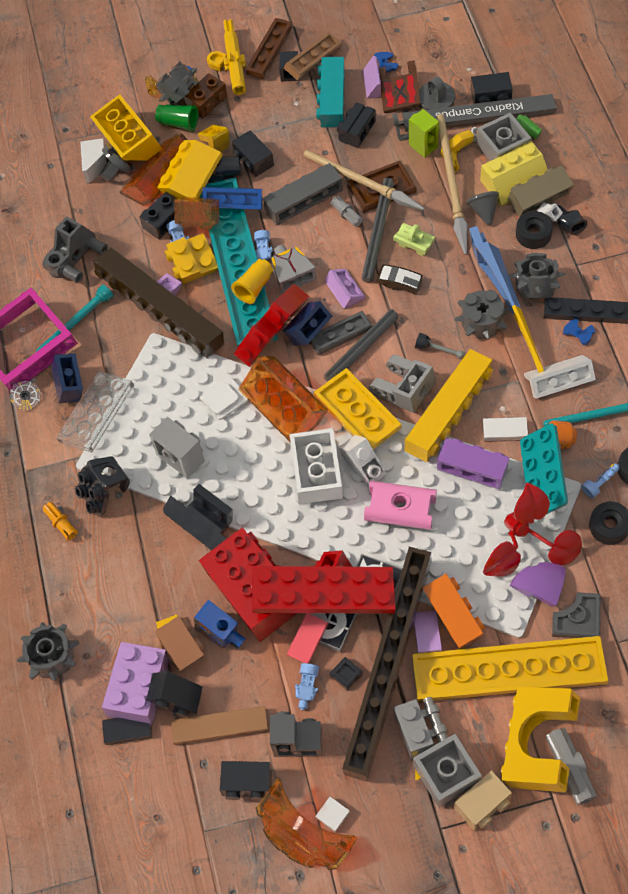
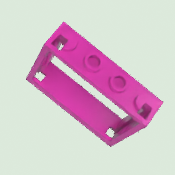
[0,288,78,394]

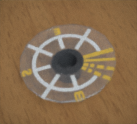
[9,381,41,410]

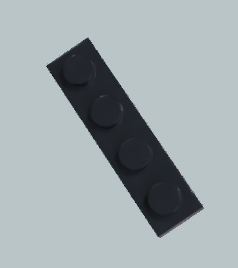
[543,297,628,324]

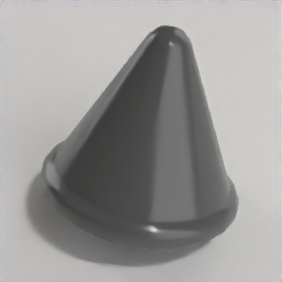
[466,191,499,225]

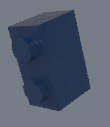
[282,301,333,346]
[51,353,83,403]

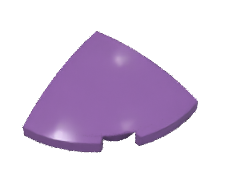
[509,562,566,607]

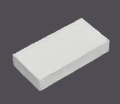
[483,417,528,441]

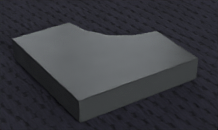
[552,592,601,638]

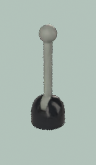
[414,333,465,359]

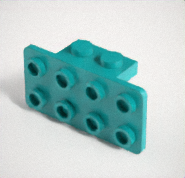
[520,423,568,515]

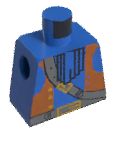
[194,599,246,650]

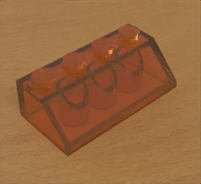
[119,133,188,206]
[238,356,328,443]

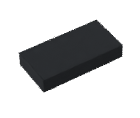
[102,718,152,745]

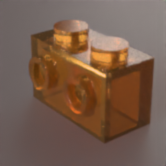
[174,197,219,229]

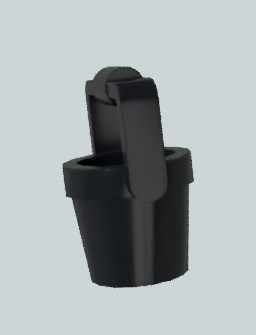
[208,156,241,182]

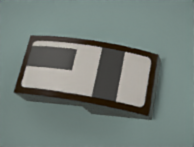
[376,264,423,295]

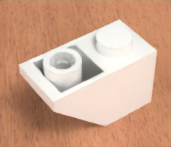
[338,435,387,486]

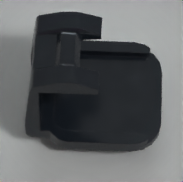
[75,456,130,516]

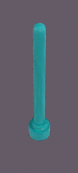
[36,284,114,352]
[543,403,628,427]

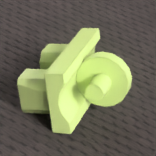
[393,223,435,256]

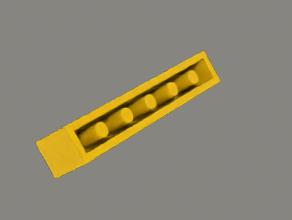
[404,349,493,463]

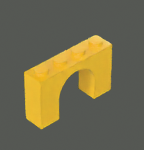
[501,687,580,792]

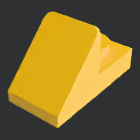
[198,125,230,152]

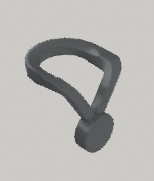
[392,113,409,141]

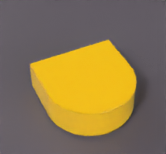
[207,51,227,72]

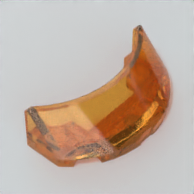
[256,777,357,870]

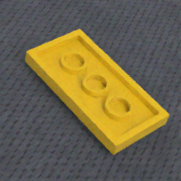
[313,368,402,450]

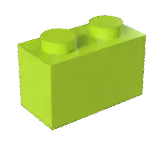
[409,109,439,158]

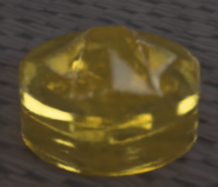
[145,75,157,95]

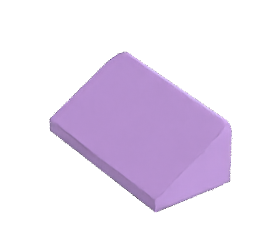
[363,56,381,98]
[325,269,365,308]

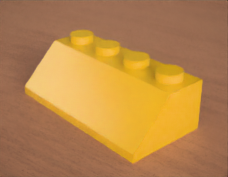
[90,94,162,161]

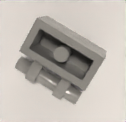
[394,697,448,760]

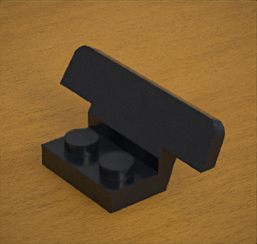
[163,484,233,550]

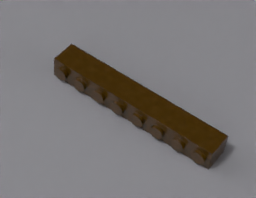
[93,248,224,359]

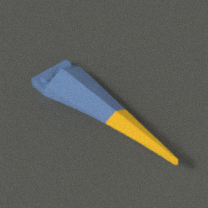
[469,226,544,373]

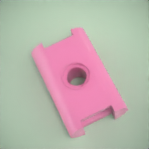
[364,481,437,530]

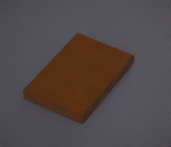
[347,161,417,213]

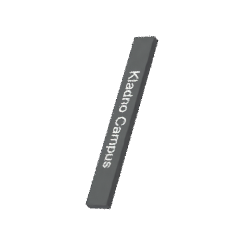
[402,94,556,132]

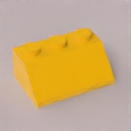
[157,140,223,203]

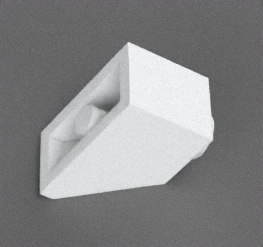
[80,138,108,184]

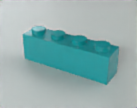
[316,57,345,128]

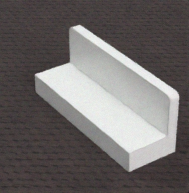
[524,355,596,399]

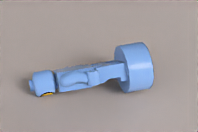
[166,220,189,243]
[254,230,273,261]
[581,463,620,499]
[295,663,319,710]

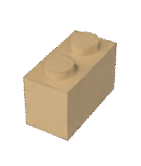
[454,770,512,831]

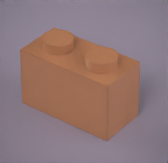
[154,616,204,671]

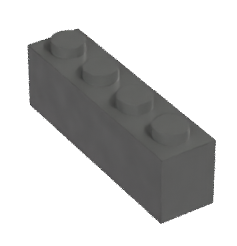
[263,163,343,226]

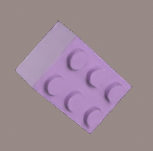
[102,642,170,725]

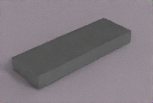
[310,311,372,356]

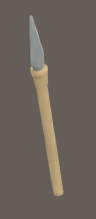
[436,114,468,254]
[304,150,425,210]

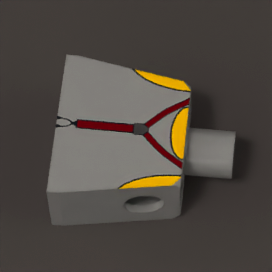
[271,245,316,294]

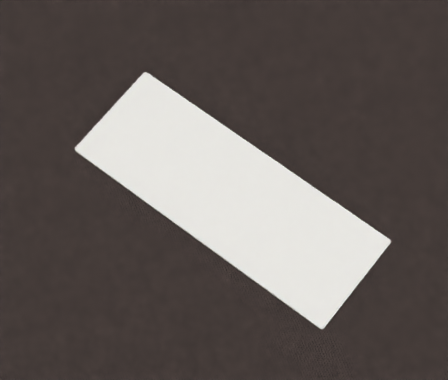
[76,333,581,639]

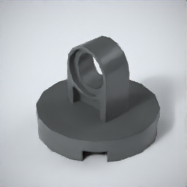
[419,76,455,110]
[99,143,137,182]

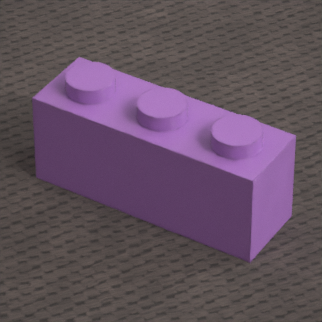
[437,438,510,490]

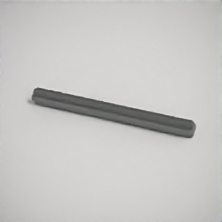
[362,178,394,283]

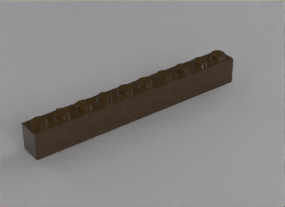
[342,546,432,782]

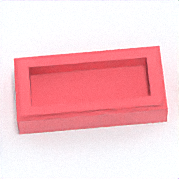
[287,613,329,664]

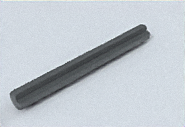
[324,309,398,382]

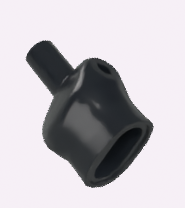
[557,205,588,235]

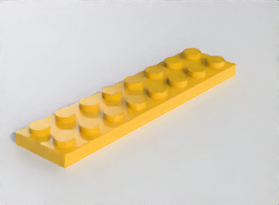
[412,636,608,702]

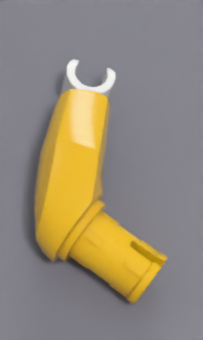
[441,127,477,172]

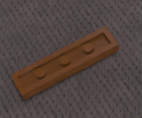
[246,18,292,79]

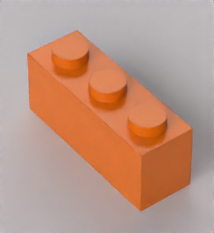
[423,574,485,650]

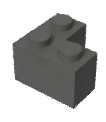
[270,711,322,757]

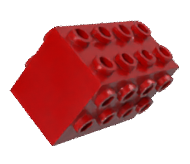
[198,527,298,642]

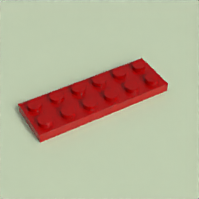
[252,566,395,614]

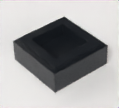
[329,657,363,690]

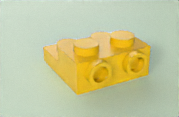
[164,233,218,285]

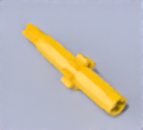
[223,19,246,95]

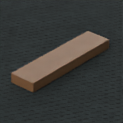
[284,32,342,80]
[171,706,268,745]

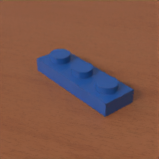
[203,187,263,209]

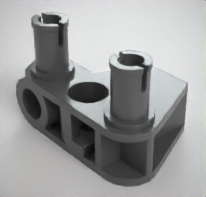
[42,216,109,283]

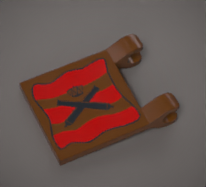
[378,60,421,113]

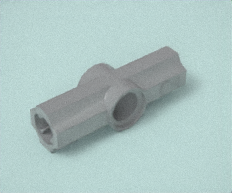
[546,728,597,805]

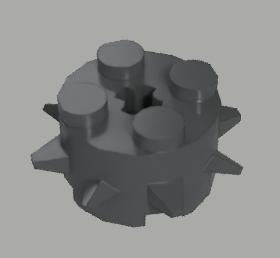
[155,61,199,105]
[509,253,566,299]
[454,290,511,339]
[17,622,79,681]

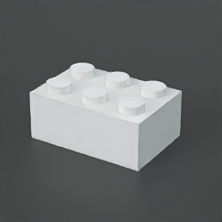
[290,428,343,504]

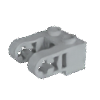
[369,355,436,413]

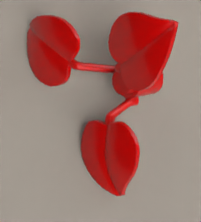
[483,483,582,577]

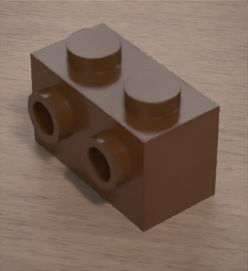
[184,73,227,119]

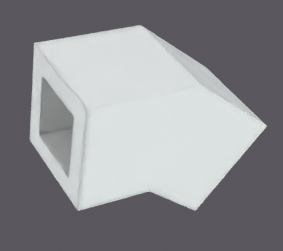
[537,202,563,222]

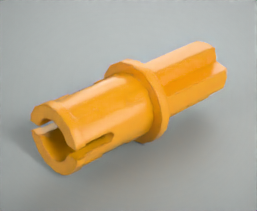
[43,502,78,541]

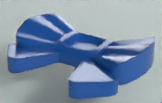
[374,52,399,73]
[563,319,595,346]

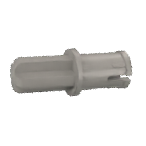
[331,195,363,227]

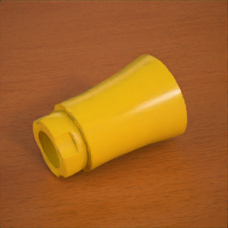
[231,259,274,304]

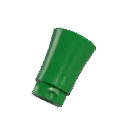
[155,104,199,132]

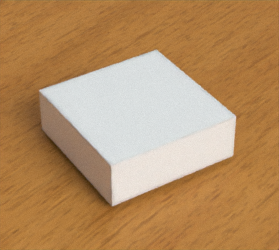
[315,797,350,833]

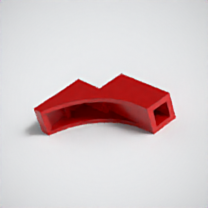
[233,284,310,367]

